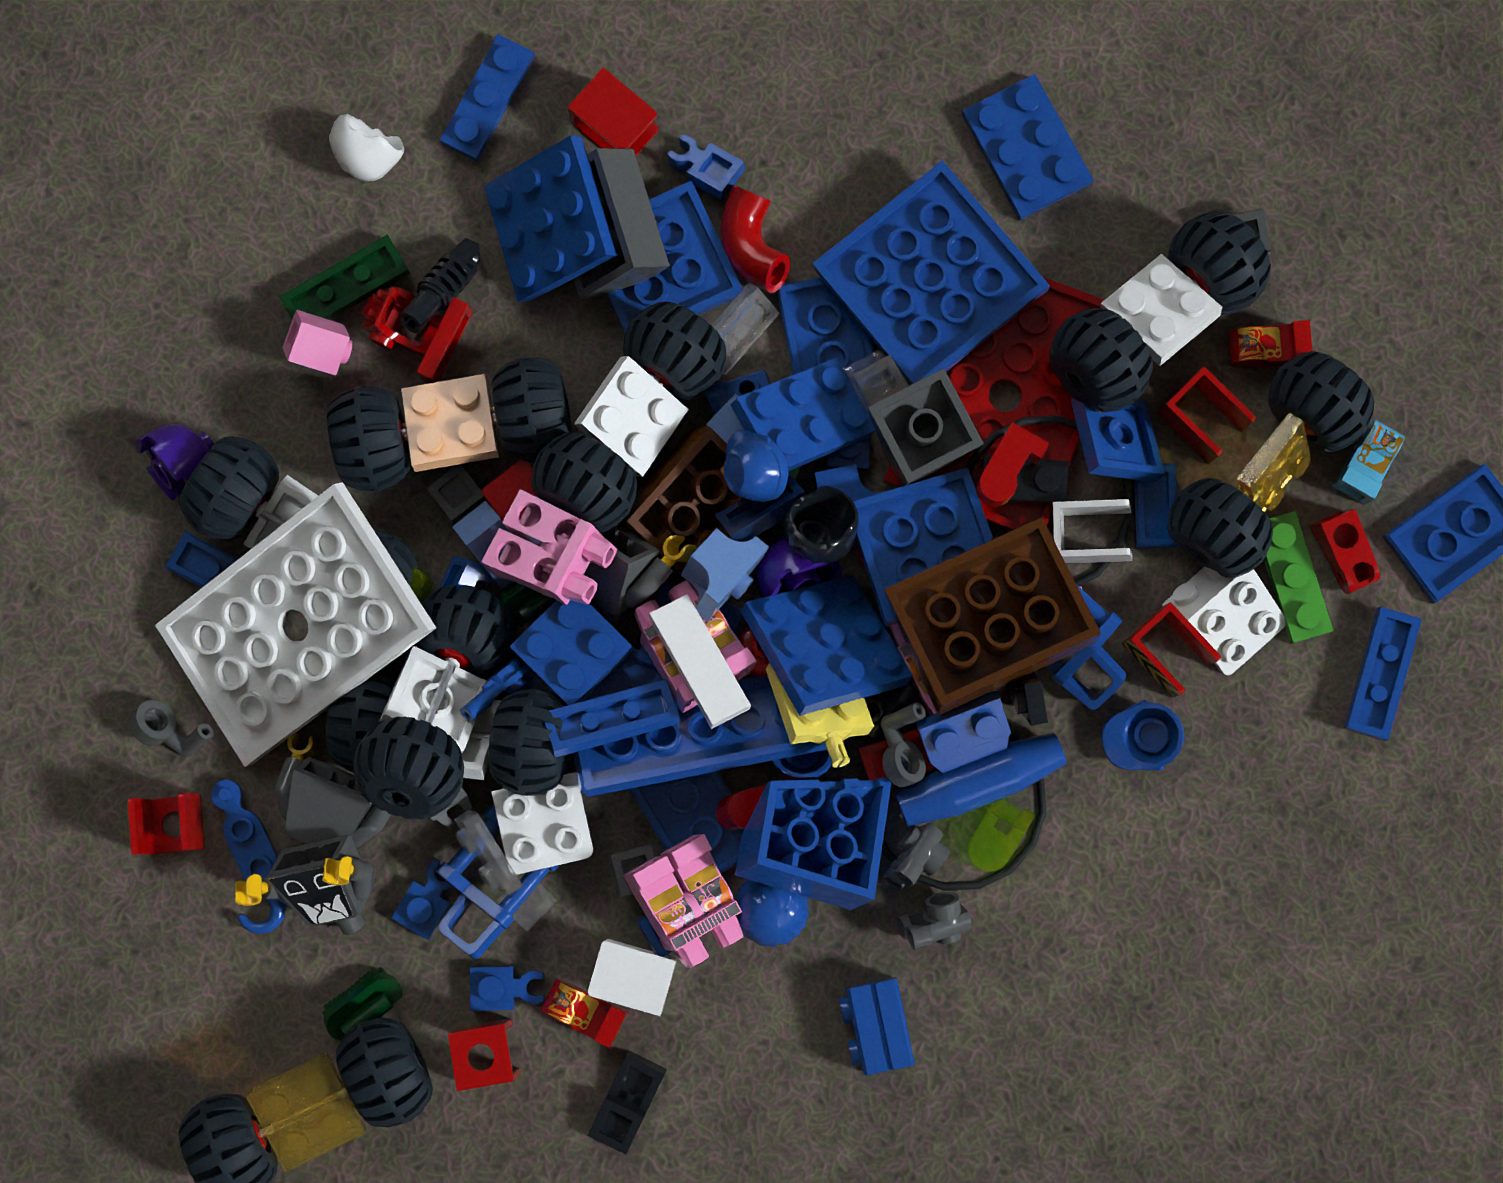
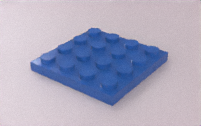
[812,160,1050,385]

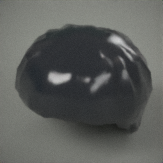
[782,486,859,563]

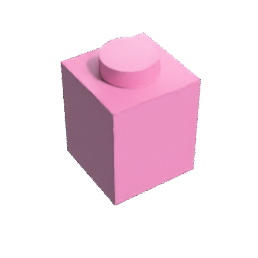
[282,310,352,376]

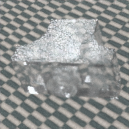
[843,350,908,417]

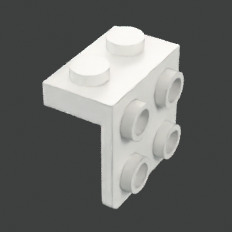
[1162,567,1285,675]
[491,770,593,874]

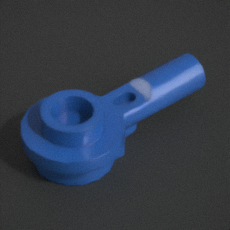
[460,657,530,722]

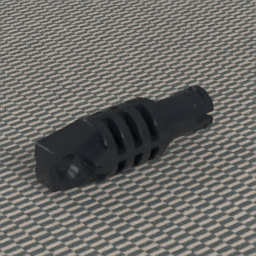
[399,238,480,333]

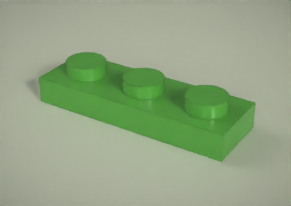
[1264,511,1333,644]

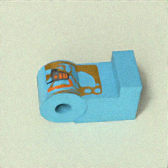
[1332,419,1405,505]

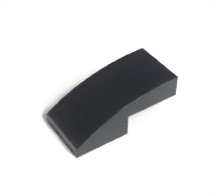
[587,1050,667,1155]

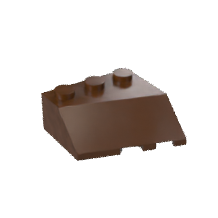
[619,427,742,584]

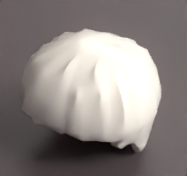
[329,114,404,182]

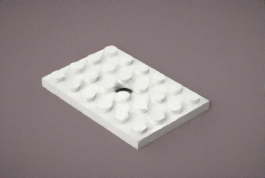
[155,482,436,767]

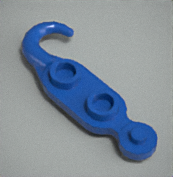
[211,780,286,934]

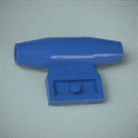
[895,691,1067,826]

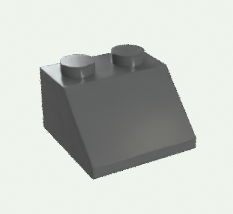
[867,368,984,487]

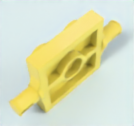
[766,663,874,768]

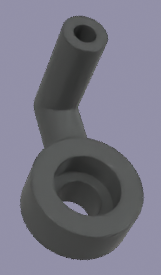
[129,700,213,757]
[880,702,926,787]

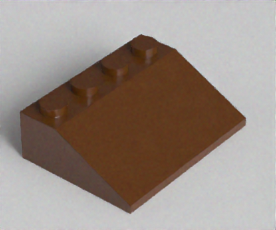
[884,517,1101,715]

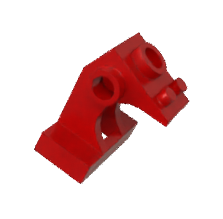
[362,286,473,383]

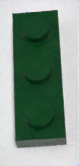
[279,234,411,320]

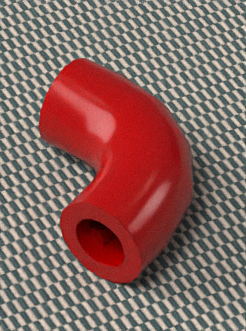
[720,185,790,293]

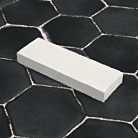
[649,594,751,729]

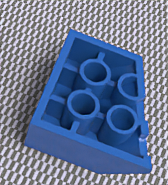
[735,778,892,910]

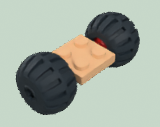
[327,357,572,492]

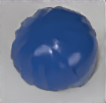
[735,879,809,947]

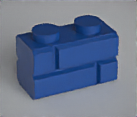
[839,977,915,1075]

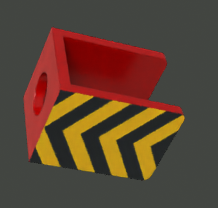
[1122,602,1222,698]

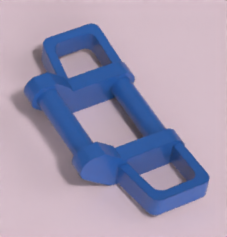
[1045,584,1126,710]
[435,805,559,959]

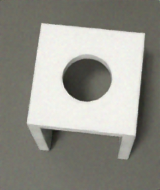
[1053,499,1132,563]
[588,939,677,1016]

